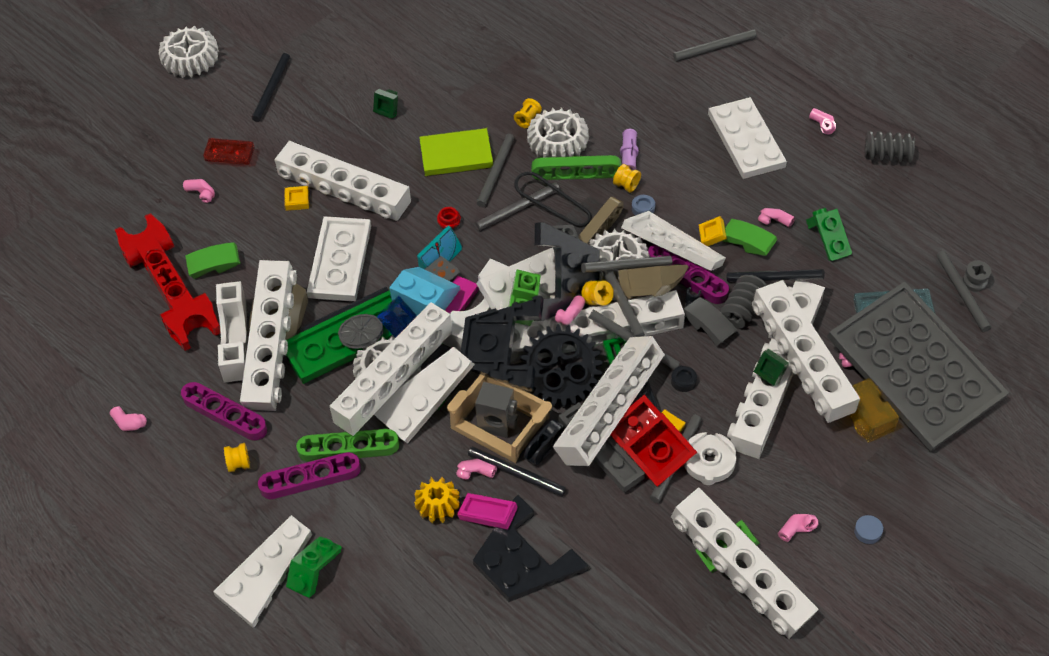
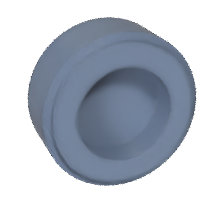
[632,195,655,216]
[854,515,883,544]

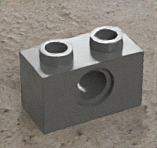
[475,382,518,438]

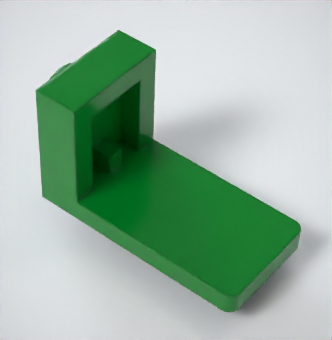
[806,208,852,261]
[286,537,342,598]

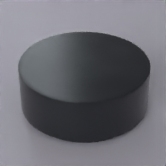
[671,366,697,392]

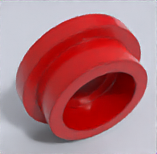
[437,207,461,229]

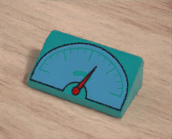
[417,226,462,269]

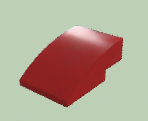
[610,394,697,487]

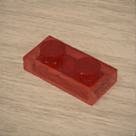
[203,138,255,165]

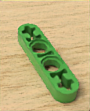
[531,155,622,180]
[296,429,399,462]

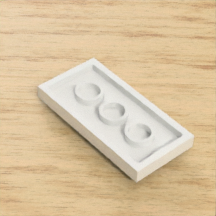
[708,97,787,179]
[307,217,371,301]
[476,247,555,310]

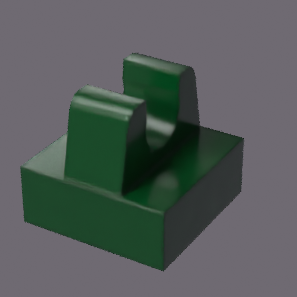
[373,89,398,119]
[753,349,789,386]

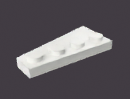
[213,515,312,628]

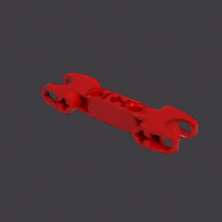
[114,213,221,351]

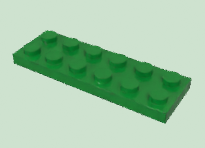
[285,290,417,384]

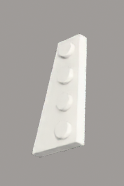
[621,211,726,271]
[374,347,475,444]

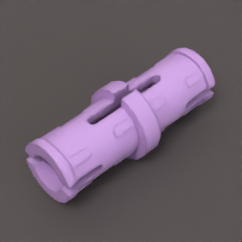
[620,129,639,170]

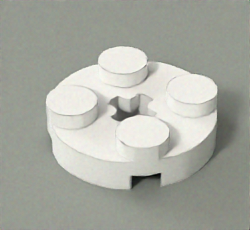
[684,432,736,485]

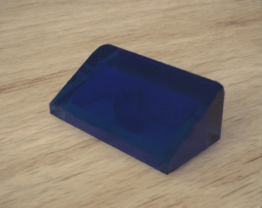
[377,296,417,338]

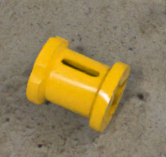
[514,98,542,128]

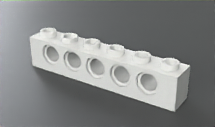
[275,141,411,221]
[240,260,297,411]
[752,280,860,423]
[329,302,453,436]
[553,336,665,466]
[671,487,819,639]

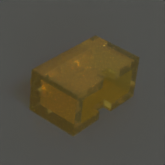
[849,378,899,443]

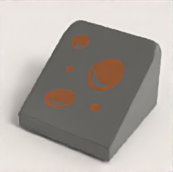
[425,256,460,281]

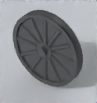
[338,314,384,349]

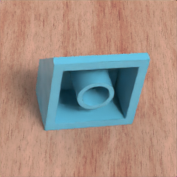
[389,267,460,316]

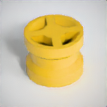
[613,164,641,193]
[582,281,613,305]
[224,443,250,473]

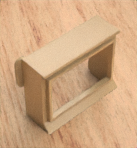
[447,374,552,464]

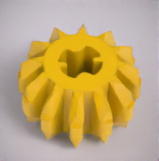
[414,477,460,523]

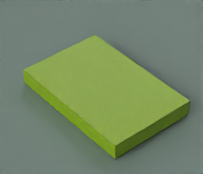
[419,128,493,176]

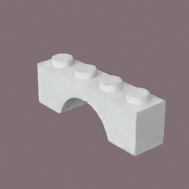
[443,259,509,352]
[216,281,248,382]

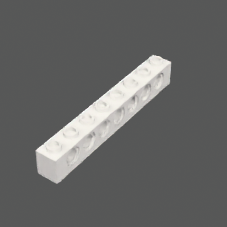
[727,280,825,459]
[510,290,685,365]

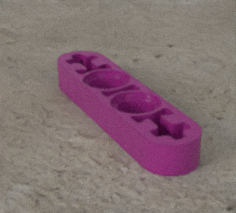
[648,244,729,304]
[181,382,267,441]
[258,452,361,499]

